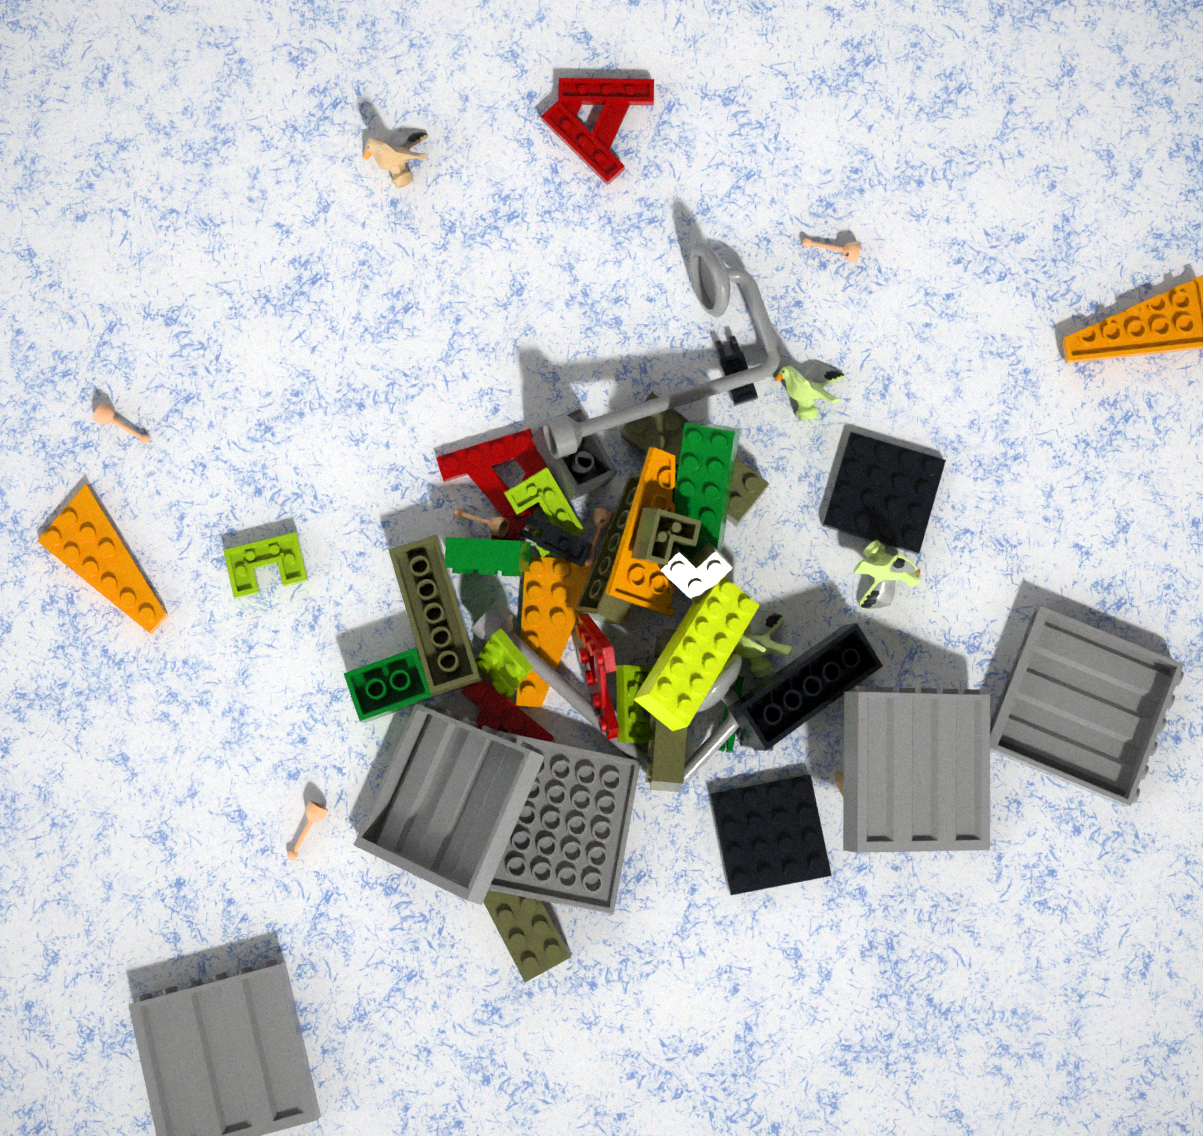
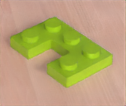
[503,467,585,557]
[223,532,309,599]
[476,628,534,698]
[616,665,654,744]

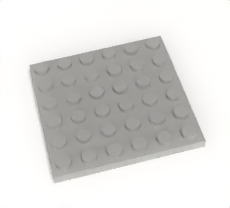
[488,731,641,915]

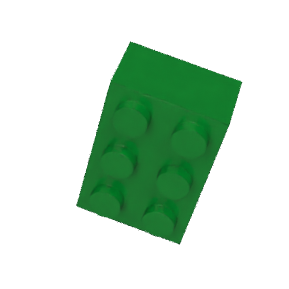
[445,537,531,577]
[343,647,435,723]

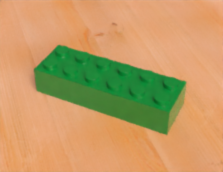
[673,421,740,559]

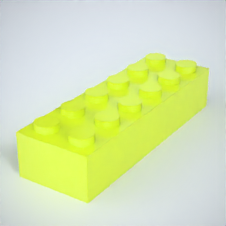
[634,576,760,731]

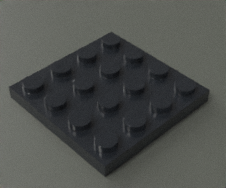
[823,432,946,555]
[710,774,832,895]

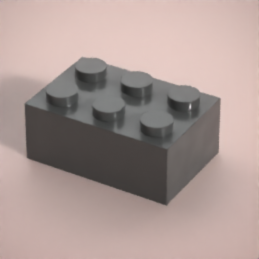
[531,409,617,502]

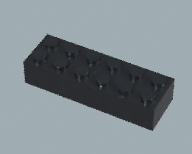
[728,623,883,751]

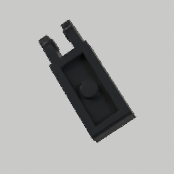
[715,336,758,406]
[519,515,592,567]

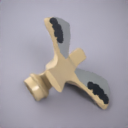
[363,131,428,189]

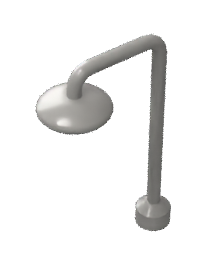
[542,244,781,459]
[470,600,742,784]

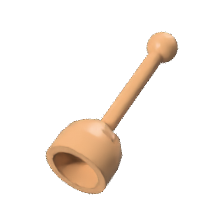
[802,238,861,263]
[93,403,150,444]
[454,508,510,538]
[584,508,613,568]
[287,801,328,860]

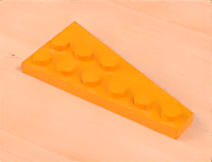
[1062,275,1203,364]
[605,447,675,617]
[37,484,168,634]
[516,557,595,708]

